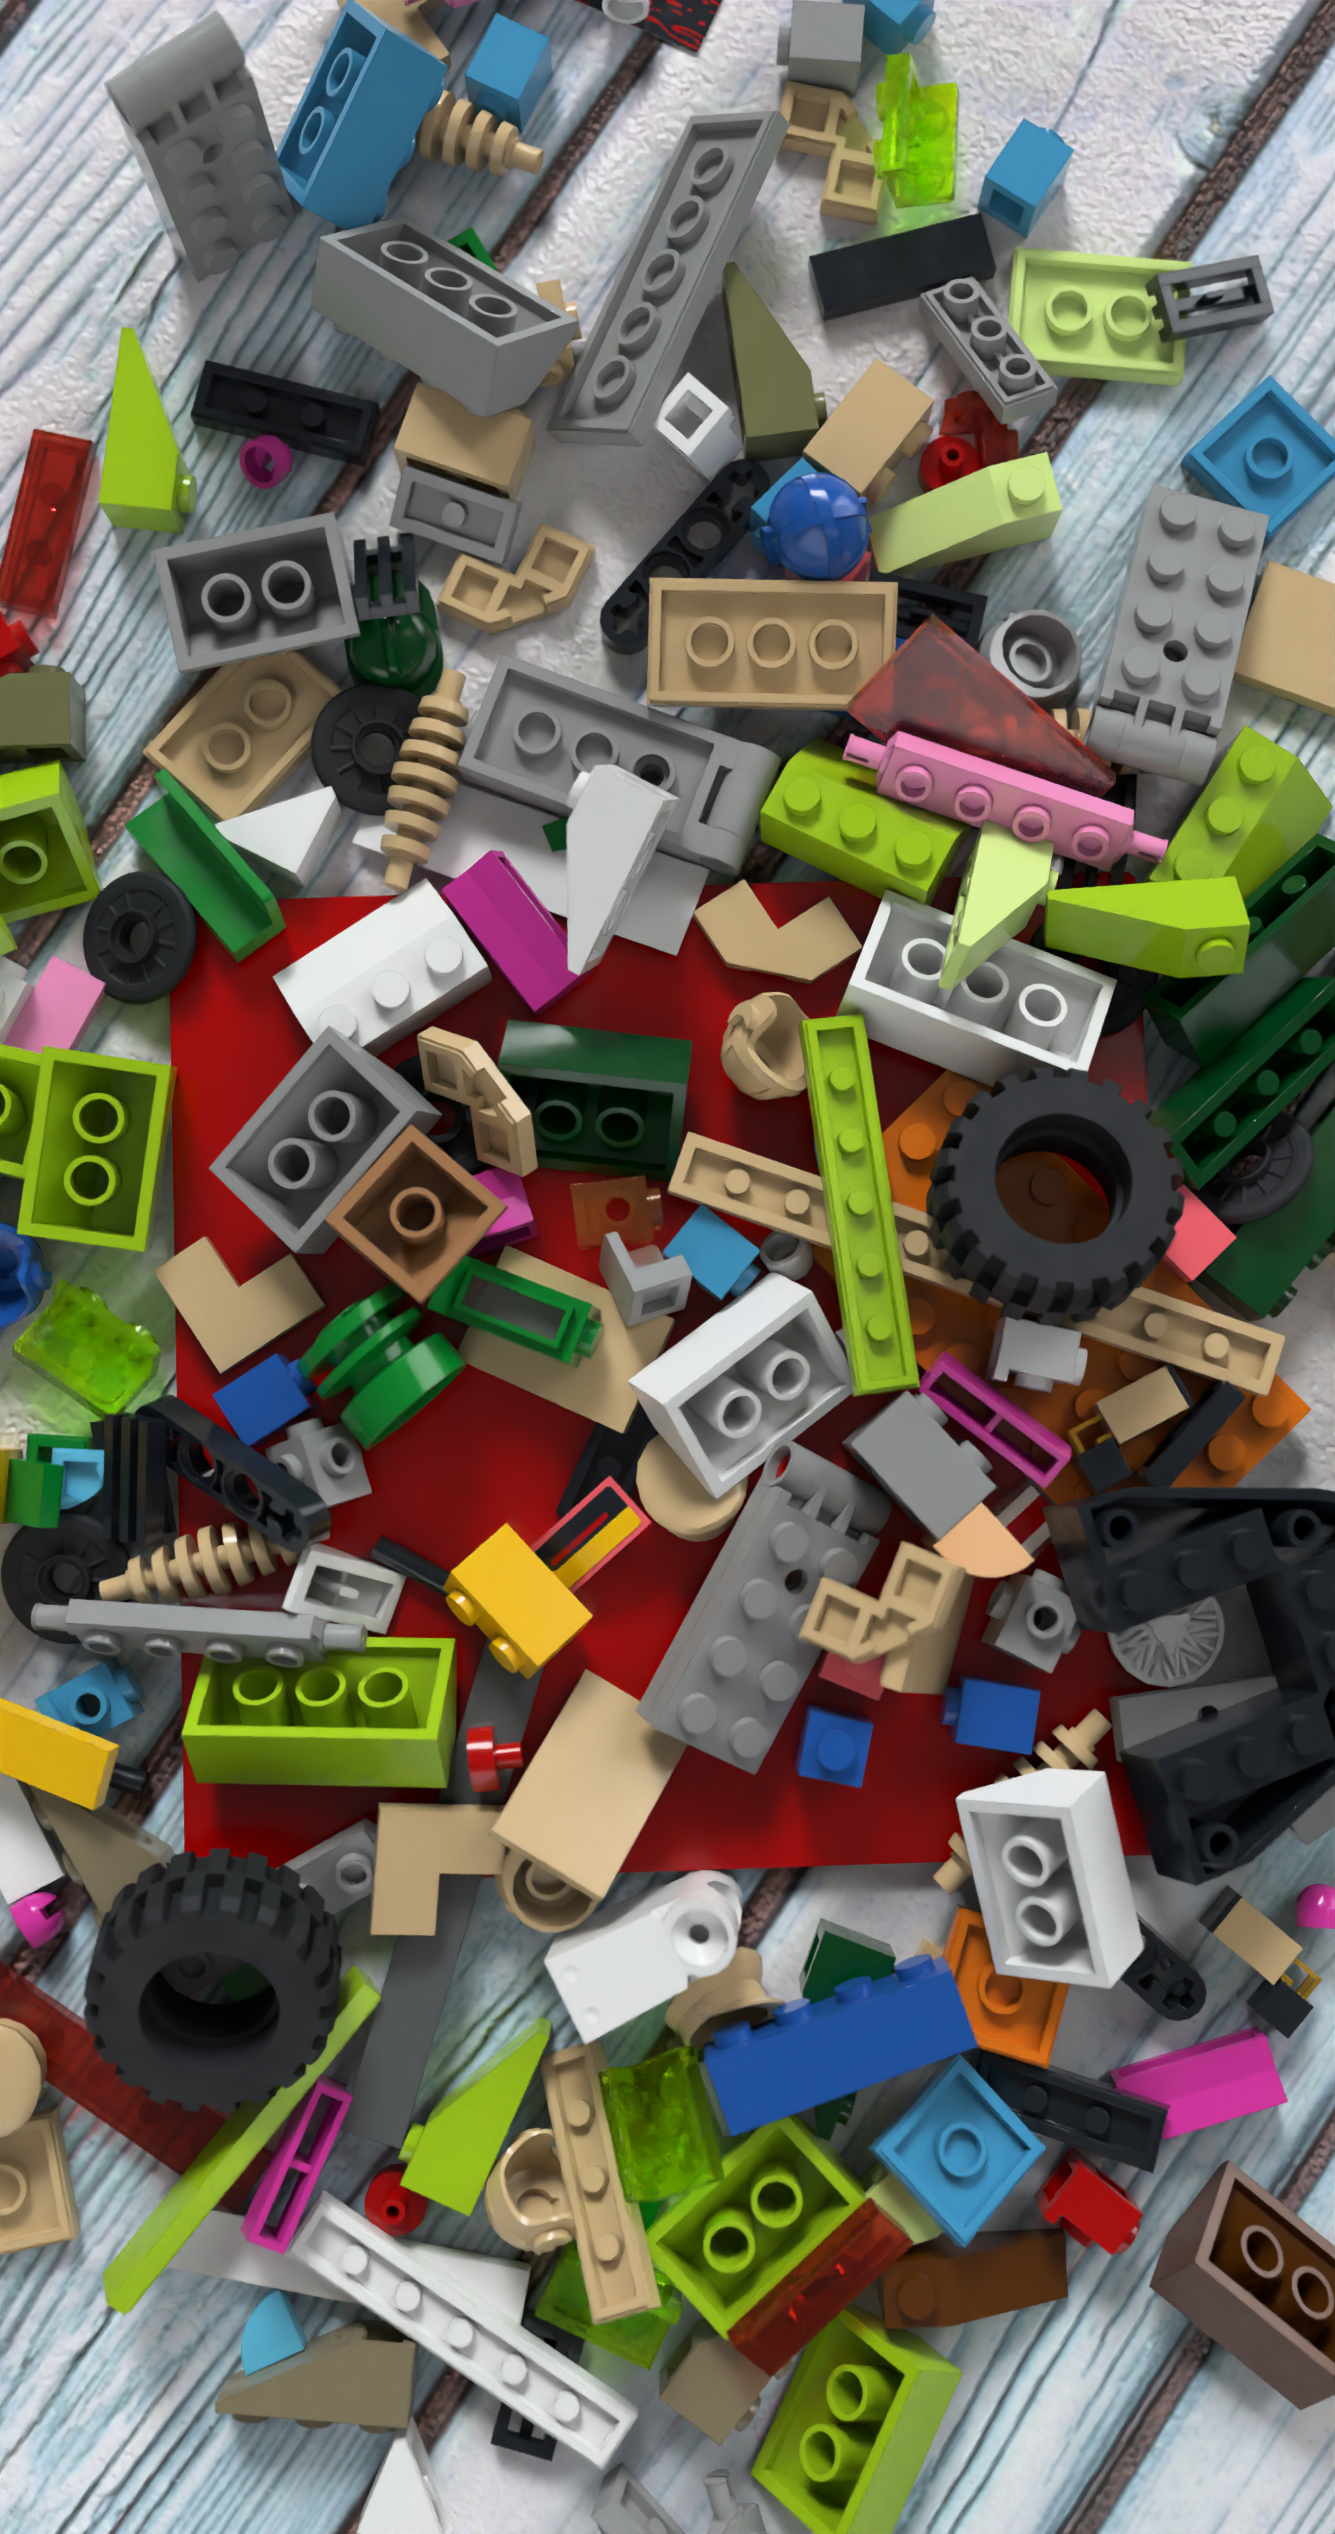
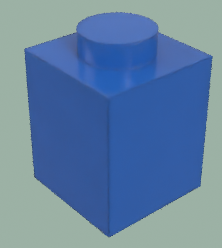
[212,1353,319,1448]
[940,1673,1041,1755]
[794,1703,873,1788]

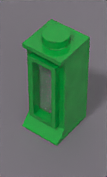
[427,1255,604,1368]

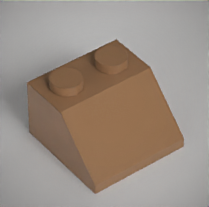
[325,1124,508,1304]

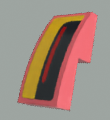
[530,1475,652,1593]

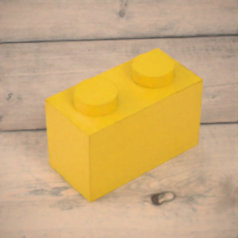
[443,1523,593,1680]

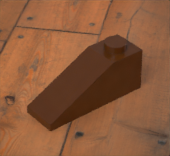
[876,2228,1068,2329]

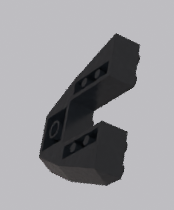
[1042,1487,1335,1886]

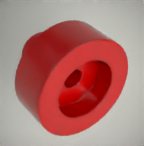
[918,436,980,493]
[467,1725,524,1793]
[364,2164,430,2236]

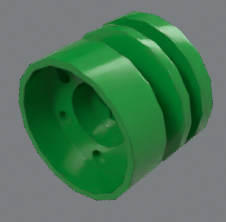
[296,1283,467,1450]

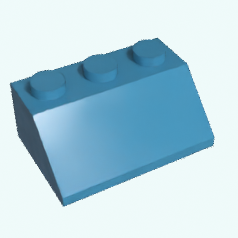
[276,0,448,230]

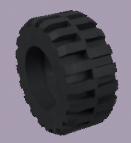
[926,1067,1185,1325]
[83,1849,342,2112]

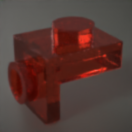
[938,390,1019,470]

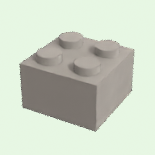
[841,1391,996,1540]

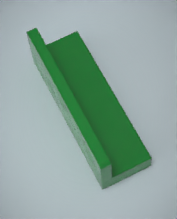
[125,768,286,963]

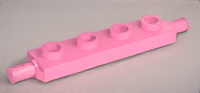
[842,731,1168,871]

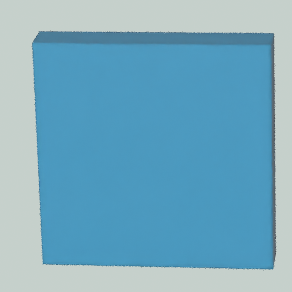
[1181,375,1335,547]
[868,2053,1046,2248]

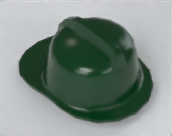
[344,570,443,701]

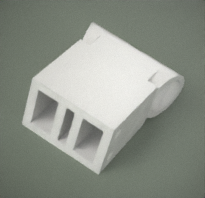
[544,1869,744,2044]

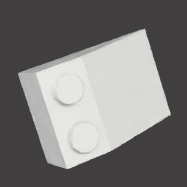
[566,765,680,975]

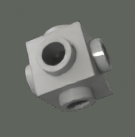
[265,1417,372,1508]
[980,1569,1081,1673]

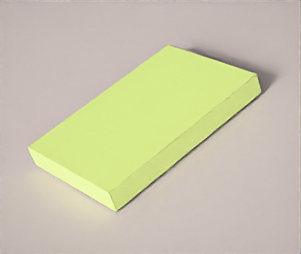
[1006,247,1192,386]

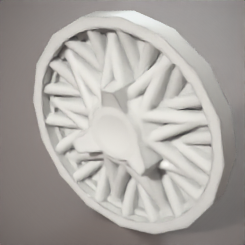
[1107,1596,1225,1687]

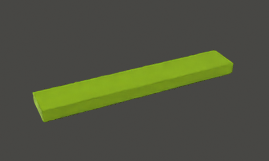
[798,1014,920,1397]
[102,1964,381,2316]

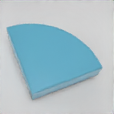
[52,1448,104,1510]
[241,2288,307,2376]

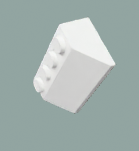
[836,889,1117,1087]

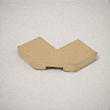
[780,80,890,226]
[435,522,595,635]
[693,879,863,984]
[417,1026,538,1177]
[798,1541,967,1664]

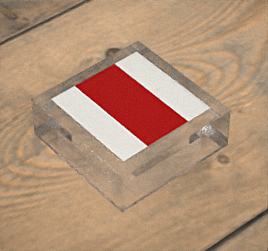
[990,1476,1056,1559]

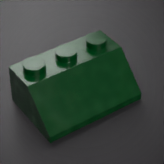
[498,1019,693,1182]

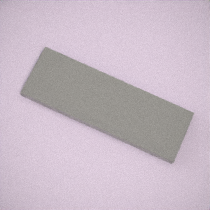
[546,110,790,447]

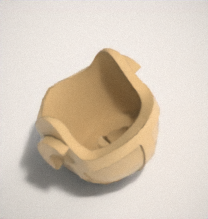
[720,992,809,1100]
[484,2128,575,2255]

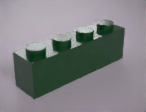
[1140,833,1335,1068]
[1148,977,1335,1190]
[1195,1096,1335,1321]

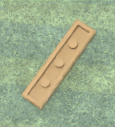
[539,2040,661,2325]

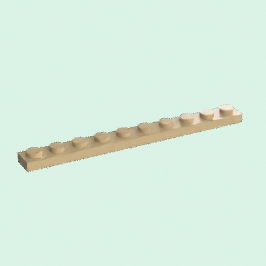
[667,1131,1287,1397]

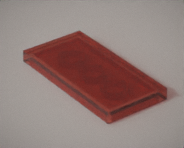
[847,613,1116,798]

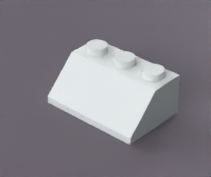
[273,878,493,1057]
[628,1271,853,1499]
[955,1768,1144,1989]

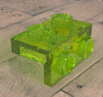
[873,52,960,209]
[12,1279,162,1421]
[598,2046,725,2204]
[534,2238,682,2371]

